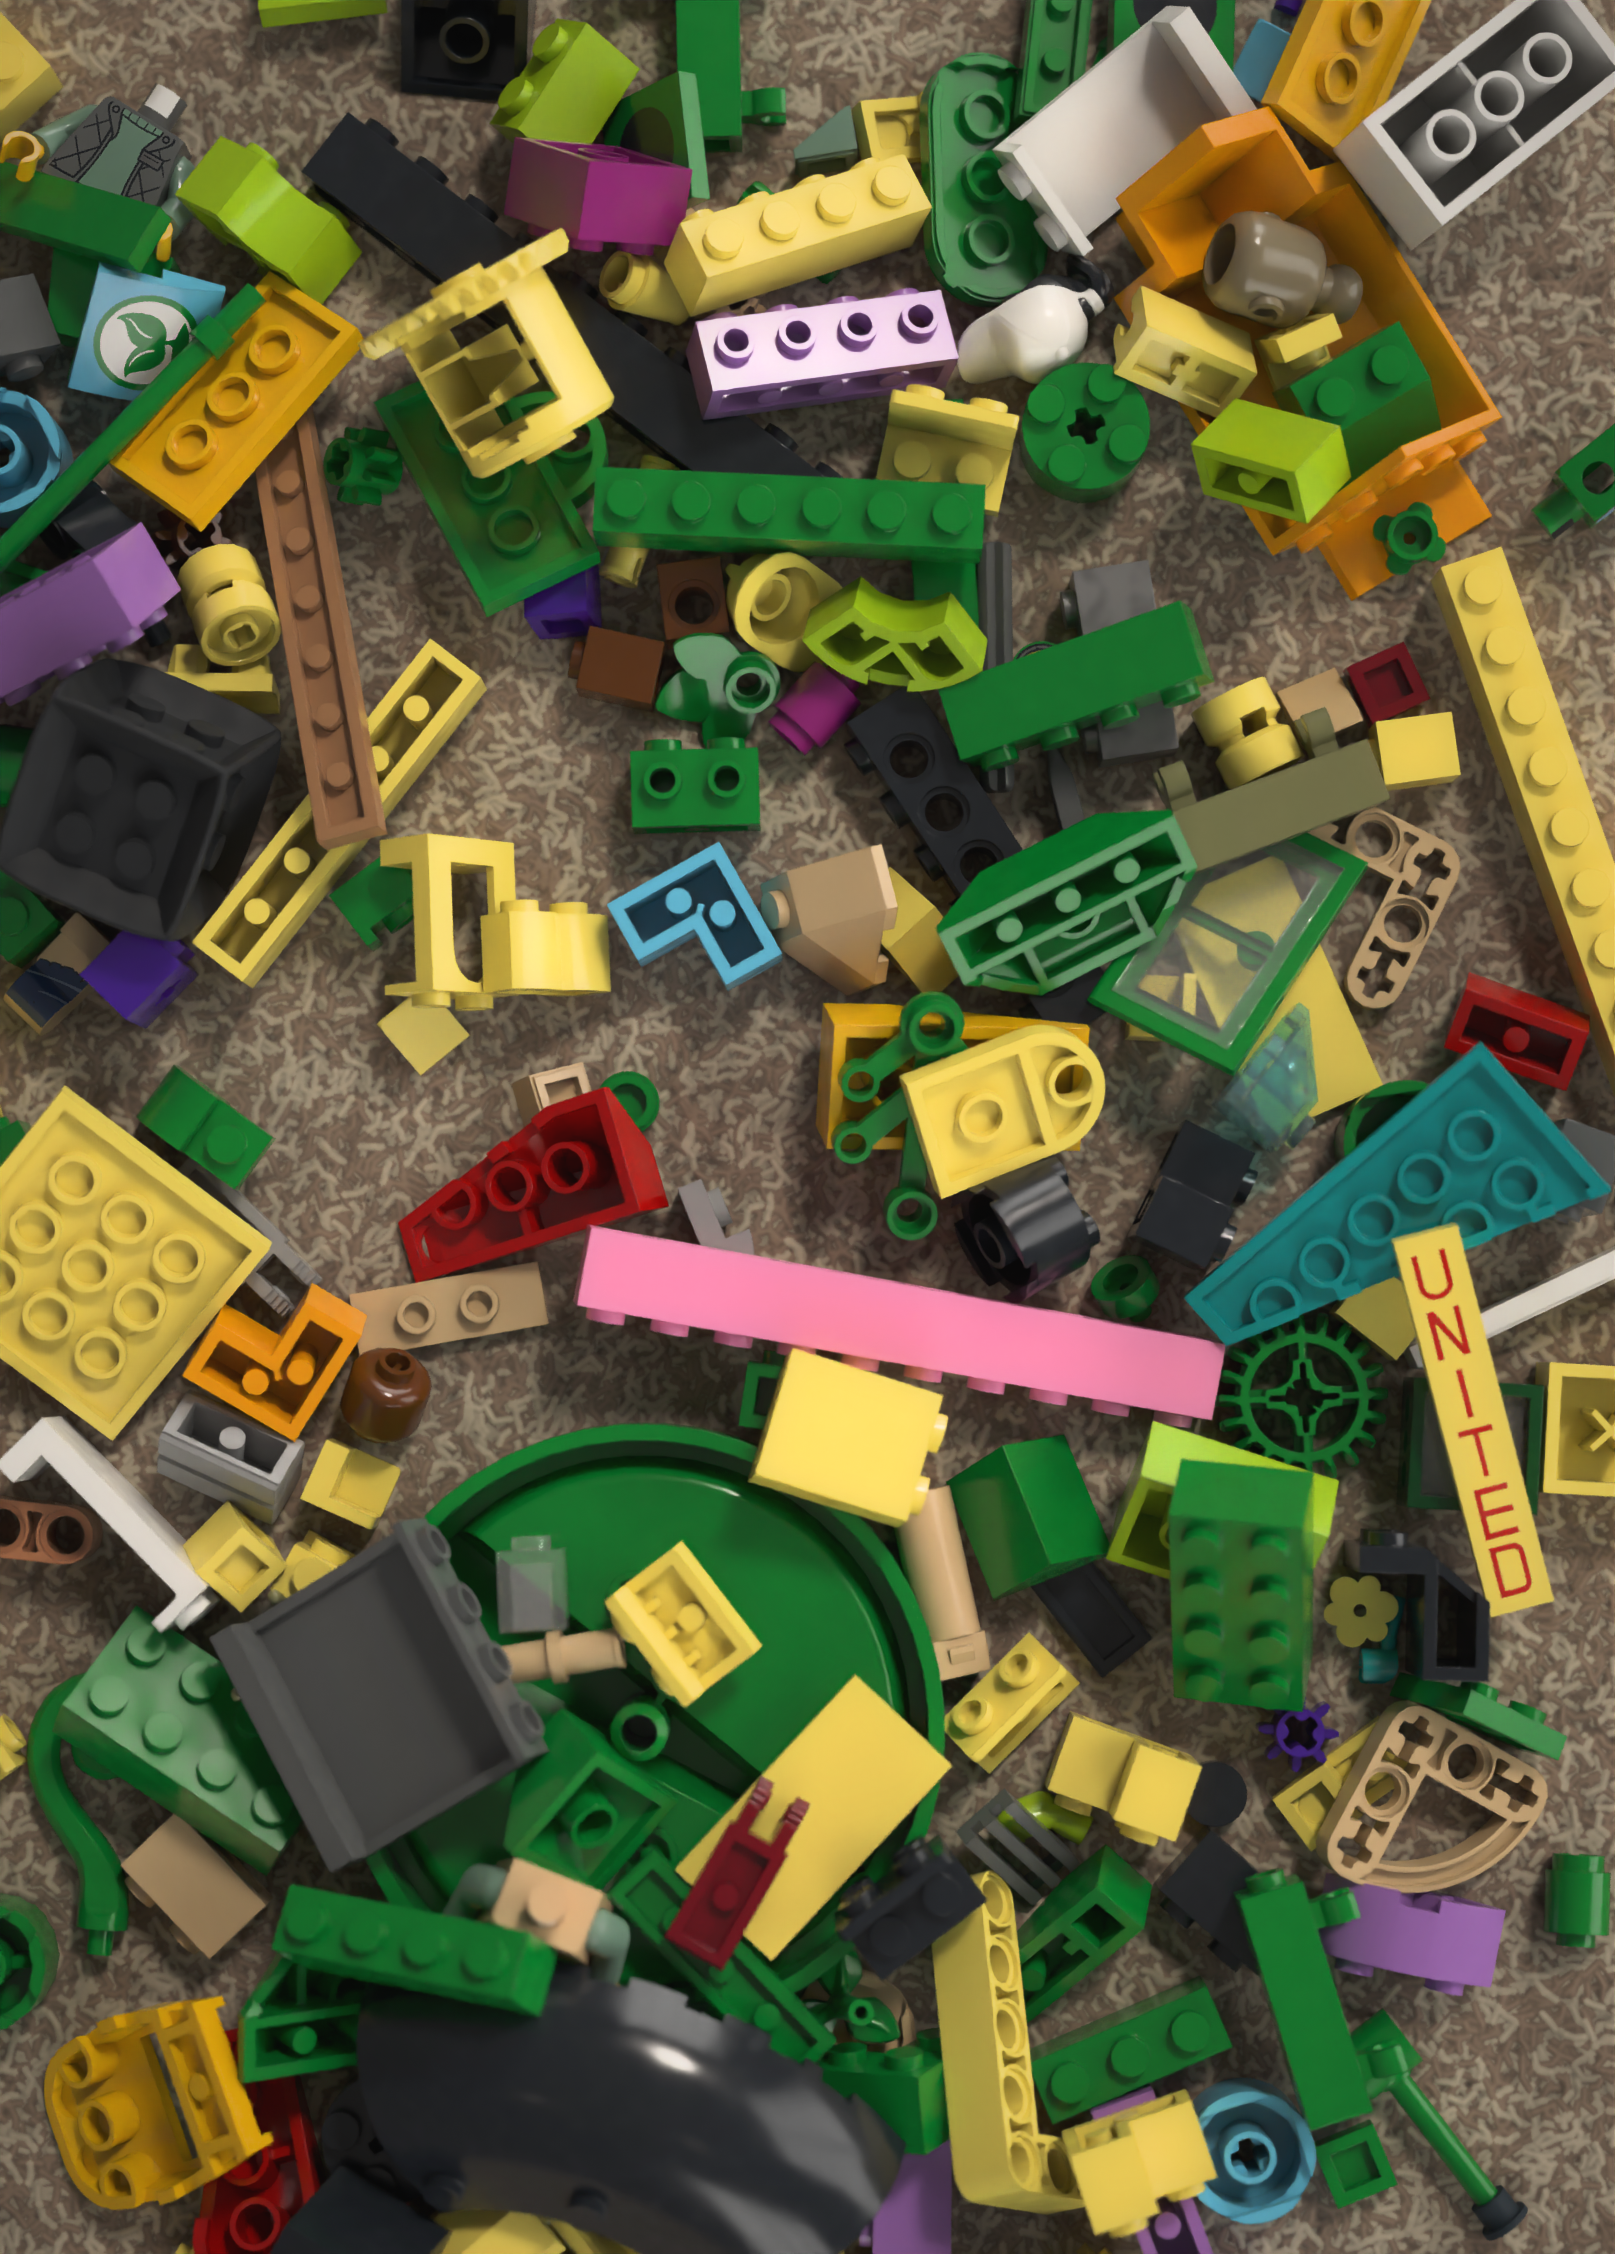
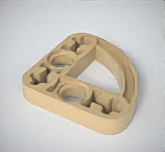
[1316,1700,1548,1893]

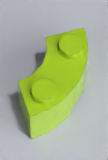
[175,136,363,304]
[802,576,988,692]

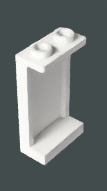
[0,1416,221,1633]

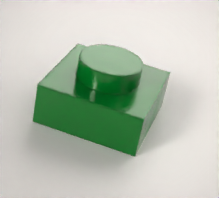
[1314,2119,1398,2209]

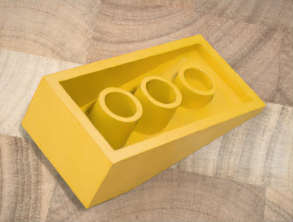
[816,1003,1090,1151]

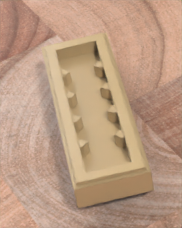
[349,1261,550,1356]

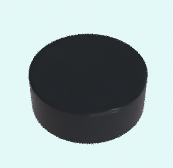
[1187,1760,1247,1827]

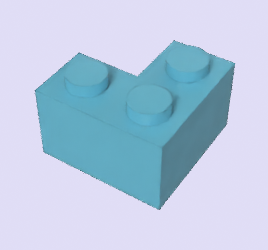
[606,842,783,991]

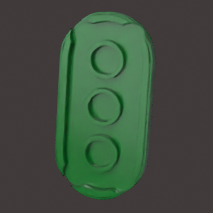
[919,52,1048,307]

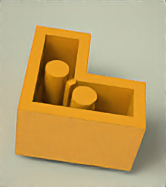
[182,1283,367,1442]

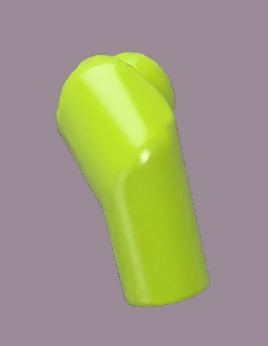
[998,1791,1094,1845]

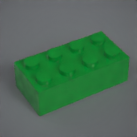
[1169,1458,1314,1712]
[52,1605,305,1877]

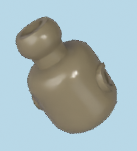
[1202,211,1363,329]

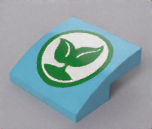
[68,261,226,401]

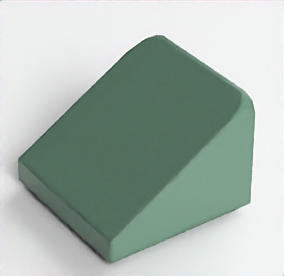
[793,105,858,178]

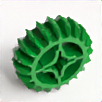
[1215,1313,1389,1479]

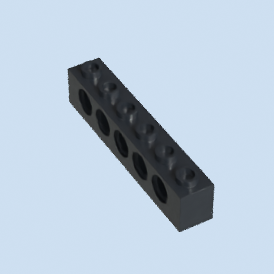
[843,686,1108,1026]

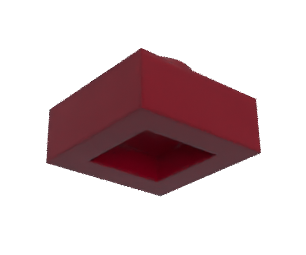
[1343,641,1431,729]

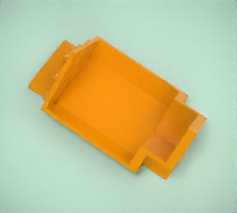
[1114,106,1502,601]

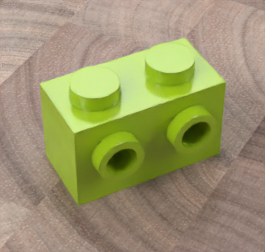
[489,18,640,144]
[1191,398,1351,524]

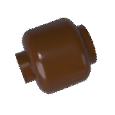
[340,1348,432,1443]

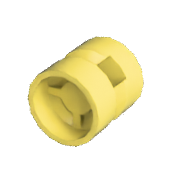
[177,544,282,666]
[1191,677,1305,790]

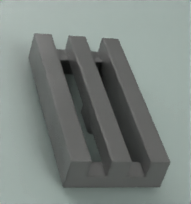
[956,1788,1081,1906]

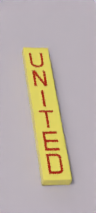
[1391,1222,1554,1617]

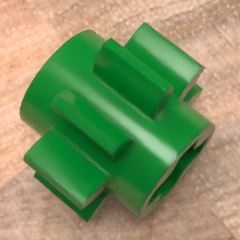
[323,427,403,506]

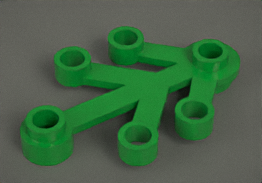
[831,991,969,1240]

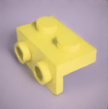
[605,1541,762,1707]
[945,1632,1080,1774]

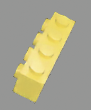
[664,154,932,317]

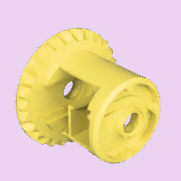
[357,228,614,479]

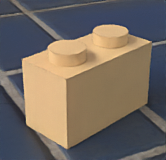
[120,1814,273,1960]

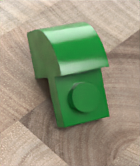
[136,1064,276,1191]

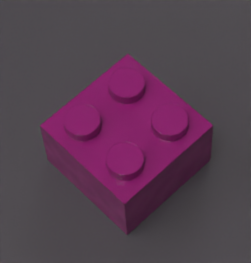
[504,137,693,255]

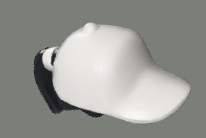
[957,253,1114,384]

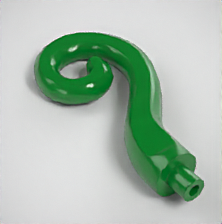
[26,1672,129,1956]

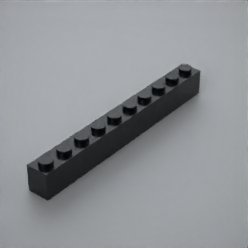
[301,112,843,561]

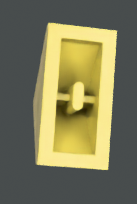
[880,867,959,993]

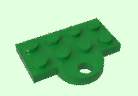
[374,380,608,617]

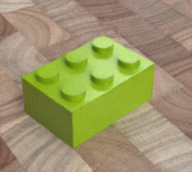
[1106,1421,1339,1580]

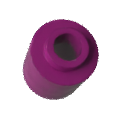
[768,661,861,756]

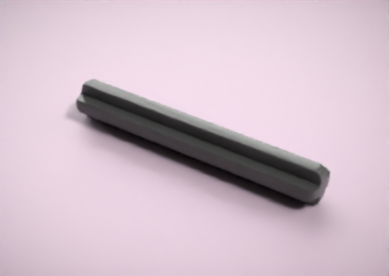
[977,542,1015,793]

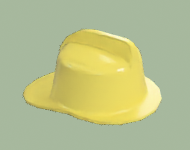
[725,551,842,672]

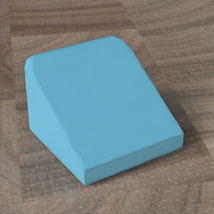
[1233,18,1291,103]

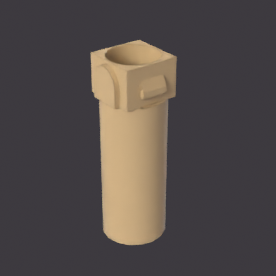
[893,1485,991,1681]

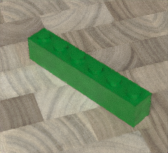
[592,466,986,564]

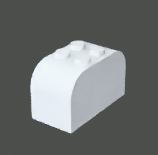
[1333,0,1615,251]

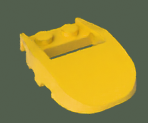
[44,1996,273,2210]

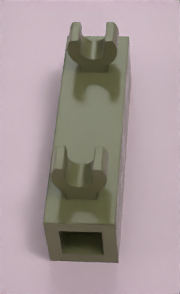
[1152,707,1390,875]

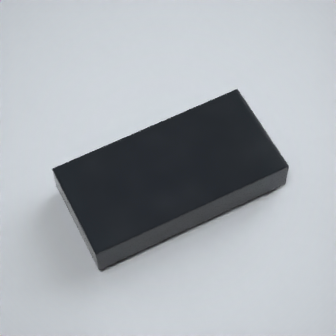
[1031,1562,1153,1678]

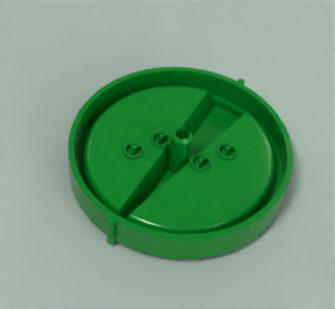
[366,1423,945,2022]

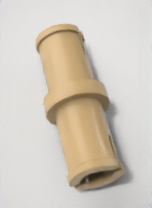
[500,1626,627,1684]

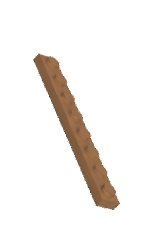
[255,405,387,850]

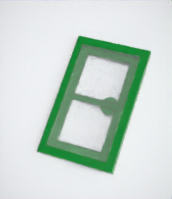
[1087,833,1368,1077]

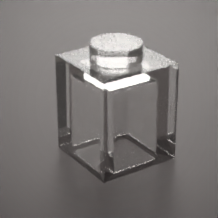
[496,1535,570,1632]

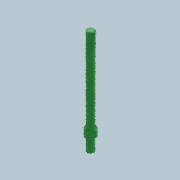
[0,283,266,575]

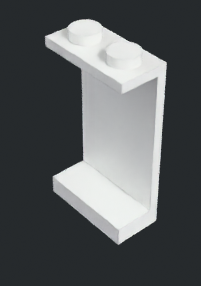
[992,6,1257,256]

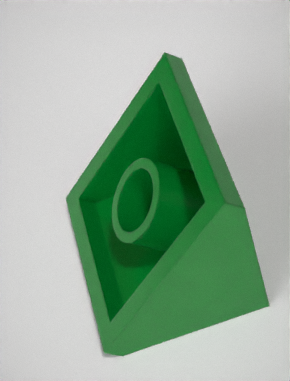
[946,1435,1109,1601]

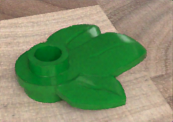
[655,633,781,749]

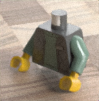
[0,83,195,262]

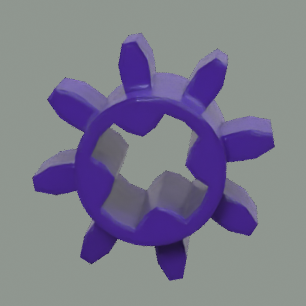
[1255,1697,1339,1772]

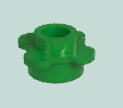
[1372,502,1446,576]

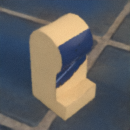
[3,912,112,1036]

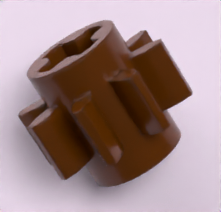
[149,508,232,572]

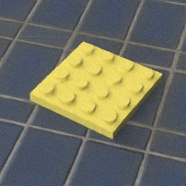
[0,1085,272,1441]

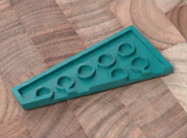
[1184,1041,1612,1346]

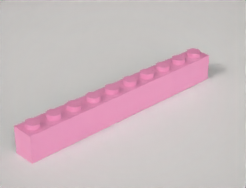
[573,1225,1226,1428]

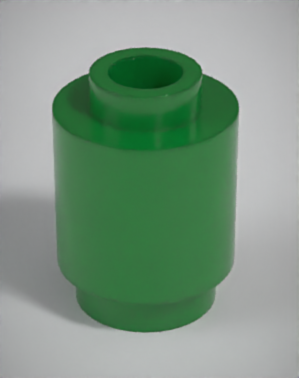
[1543,1853,1611,1948]

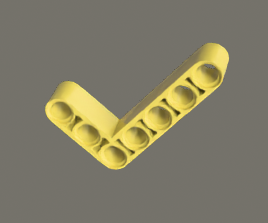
[931,1870,1086,2215]

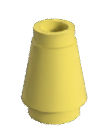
[599,251,690,325]

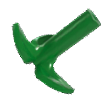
[802,1948,900,2044]

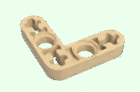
[1307,807,1461,1010]

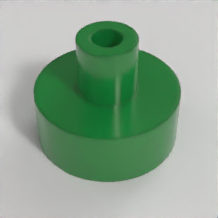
[1091,1255,1160,1323]

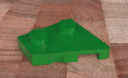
[1390,1672,1568,1760]

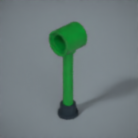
[1350,2008,1528,2241]

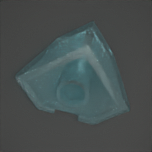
[1211,1002,1318,1153]

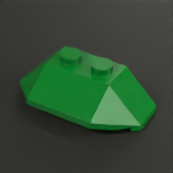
[935,810,1198,996]
[238,1953,369,2083]

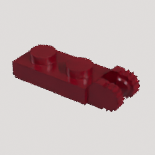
[664,1776,810,1972]

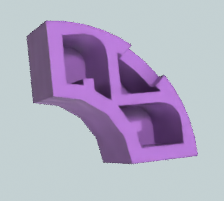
[1318,1873,1506,1996]

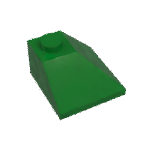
[504,1707,678,1892]

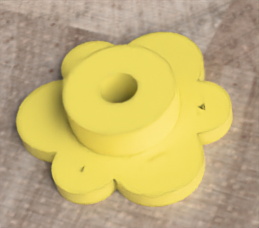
[1324,1575,1399,1647]

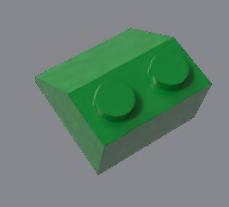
[1272,321,1442,493]

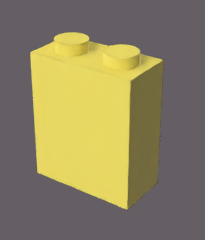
[748,1348,948,1528]

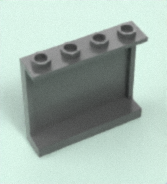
[210,1518,549,1873]

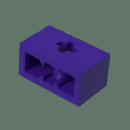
[80,930,199,1029]

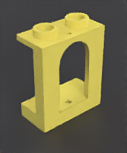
[380,833,518,1011]

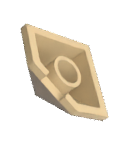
[760,844,898,996]

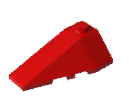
[398,1087,669,1283]

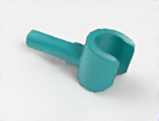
[1359,1596,1406,1684]

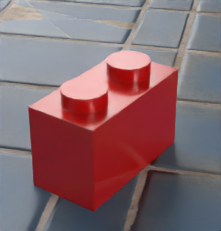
[1444,972,1590,1091]

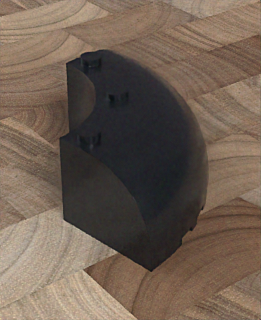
[356,1960,906,2254]

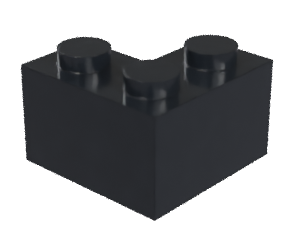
[1126,1120,1258,1270]

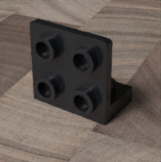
[834,1834,988,1981]

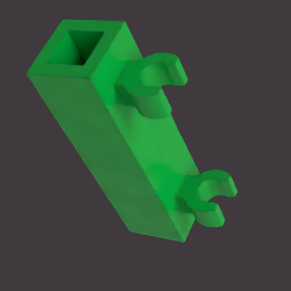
[676,0,786,153]
[1233,1868,1408,2131]

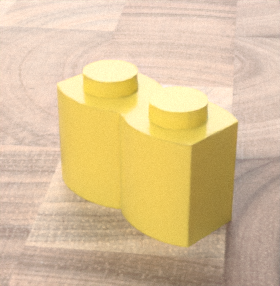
[480,900,611,996]

